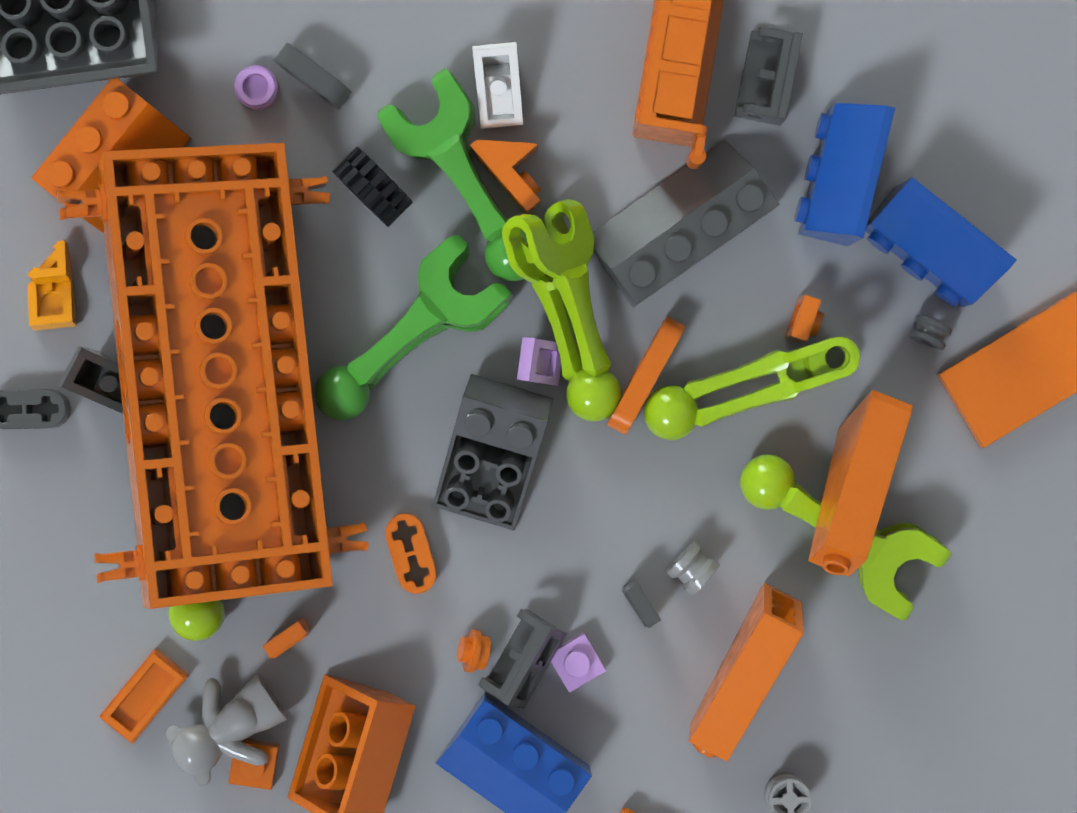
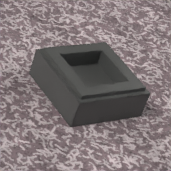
[622,580,661,628]

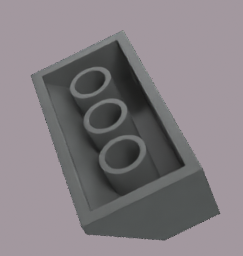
[593,139,780,308]

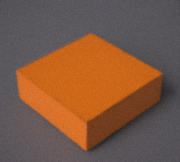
[262,617,312,659]

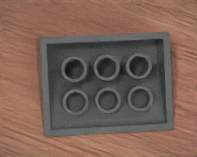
[0,0,159,95]

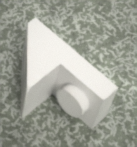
[472,42,523,129]

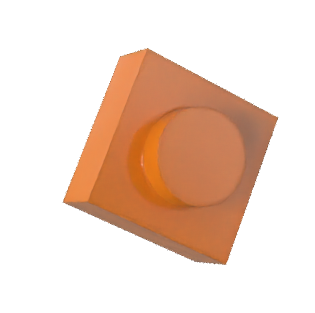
[785,295,824,343]
[228,739,280,790]

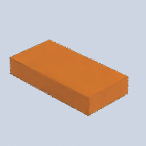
[99,648,190,744]

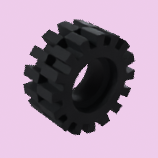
[332,147,413,227]

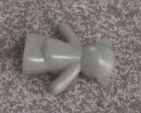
[165,675,288,786]

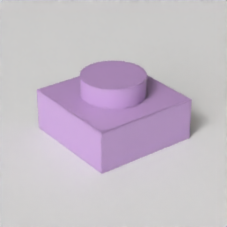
[517,337,561,386]
[551,632,606,693]

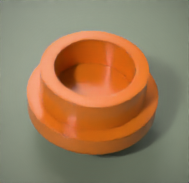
[457,629,491,673]

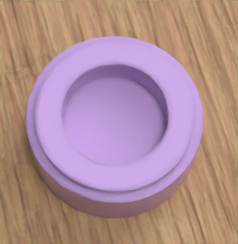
[234,65,279,111]

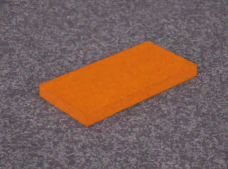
[936,290,1077,448]

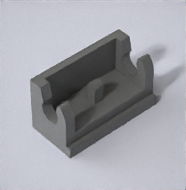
[734,27,803,126]
[478,609,567,709]

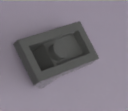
[59,346,123,414]

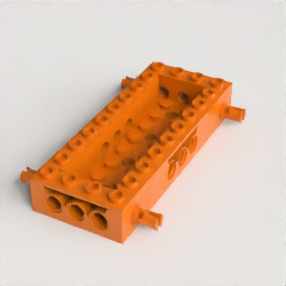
[57,142,369,609]

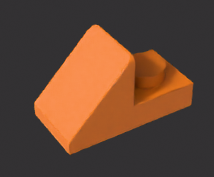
[470,140,541,214]

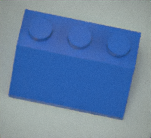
[794,103,895,246]
[866,177,1017,307]
[435,692,592,813]

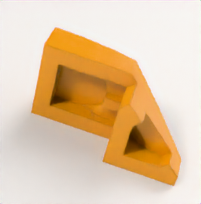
[27,240,77,331]

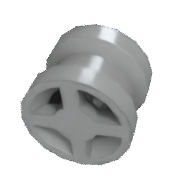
[665,541,720,596]
[764,772,812,813]

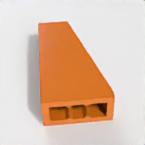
[808,390,913,577]
[689,582,804,762]

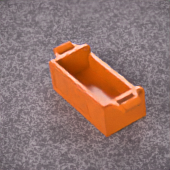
[632,0,724,169]

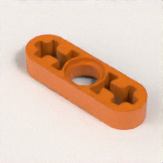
[606,316,686,435]

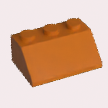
[31,79,192,234]
[287,674,416,813]

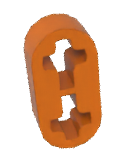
[385,513,437,594]

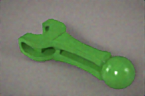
[377,68,528,282]
[314,235,513,421]

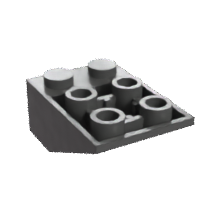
[432,374,554,530]

